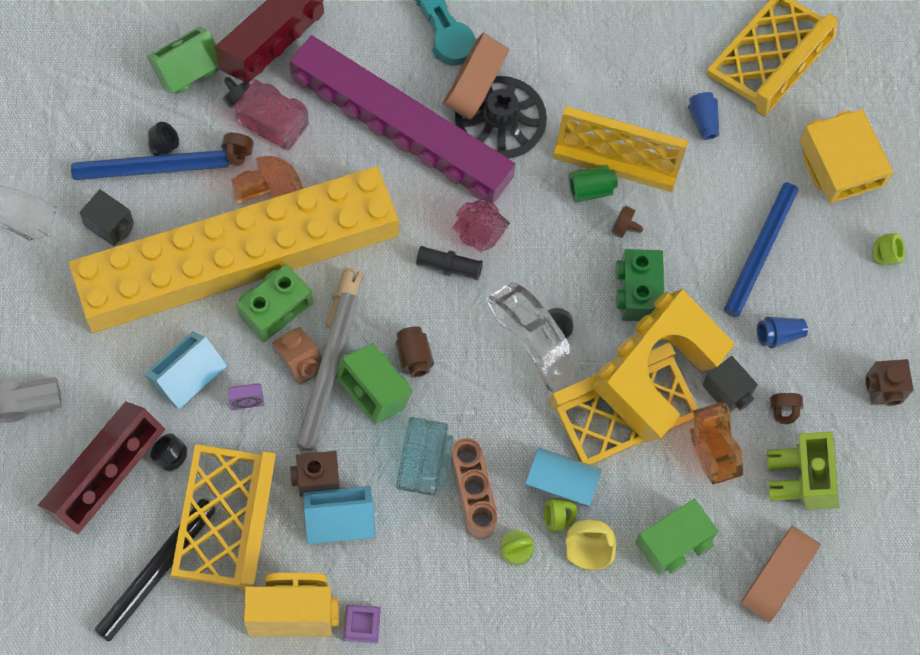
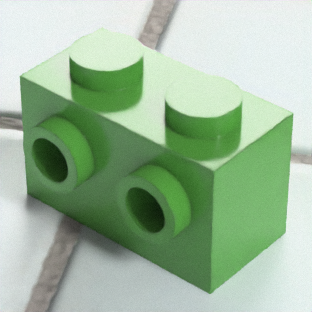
[147,26,218,93]
[237,264,313,343]
[335,343,413,425]
[635,498,719,576]

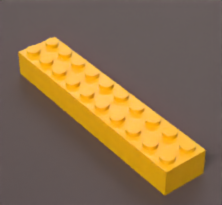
[68,166,399,333]

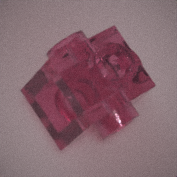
[452,199,510,252]

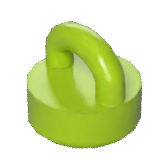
[873,233,905,265]
[544,498,577,532]
[500,530,534,566]

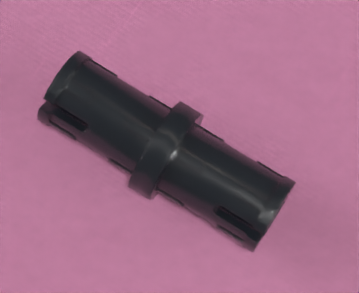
[416,246,483,281]

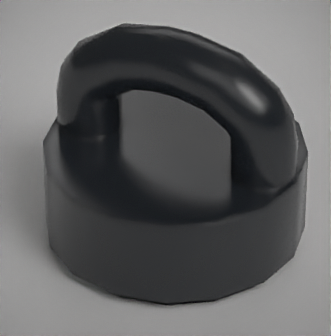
[223,77,254,108]
[148,121,179,156]
[541,308,573,342]
[150,433,188,471]

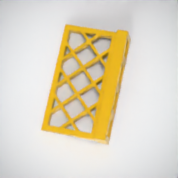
[707,0,839,117]
[553,106,688,192]
[548,342,701,465]
[171,444,276,592]

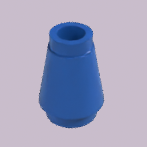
[688,92,720,140]
[757,317,808,348]

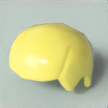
[565,518,617,570]

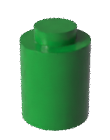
[568,165,618,203]

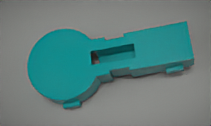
[414,0,476,66]

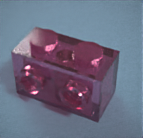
[234,79,309,152]

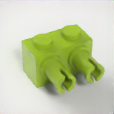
[767,431,839,510]

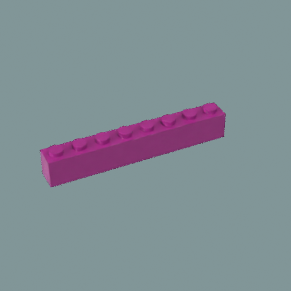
[289,35,516,205]

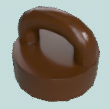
[221,132,254,166]
[611,205,644,238]
[770,393,803,425]

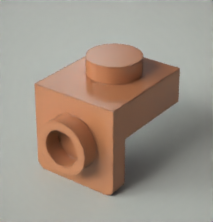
[272,327,322,384]

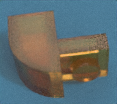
[231,156,304,203]
[690,401,743,485]

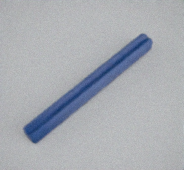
[71,150,229,180]
[724,182,799,317]

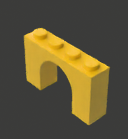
[592,289,735,442]

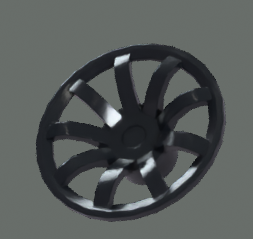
[455,76,547,159]

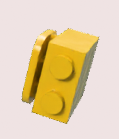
[799,109,894,204]
[244,573,339,637]

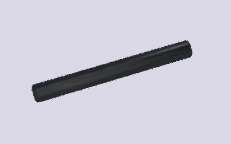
[95,498,216,642]

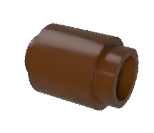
[395,326,434,377]

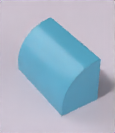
[144,331,228,409]
[525,447,602,507]
[303,486,375,544]

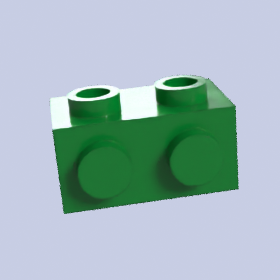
[615,249,664,321]

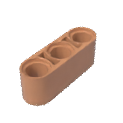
[443,32,509,120]
[451,438,498,540]
[740,525,821,623]

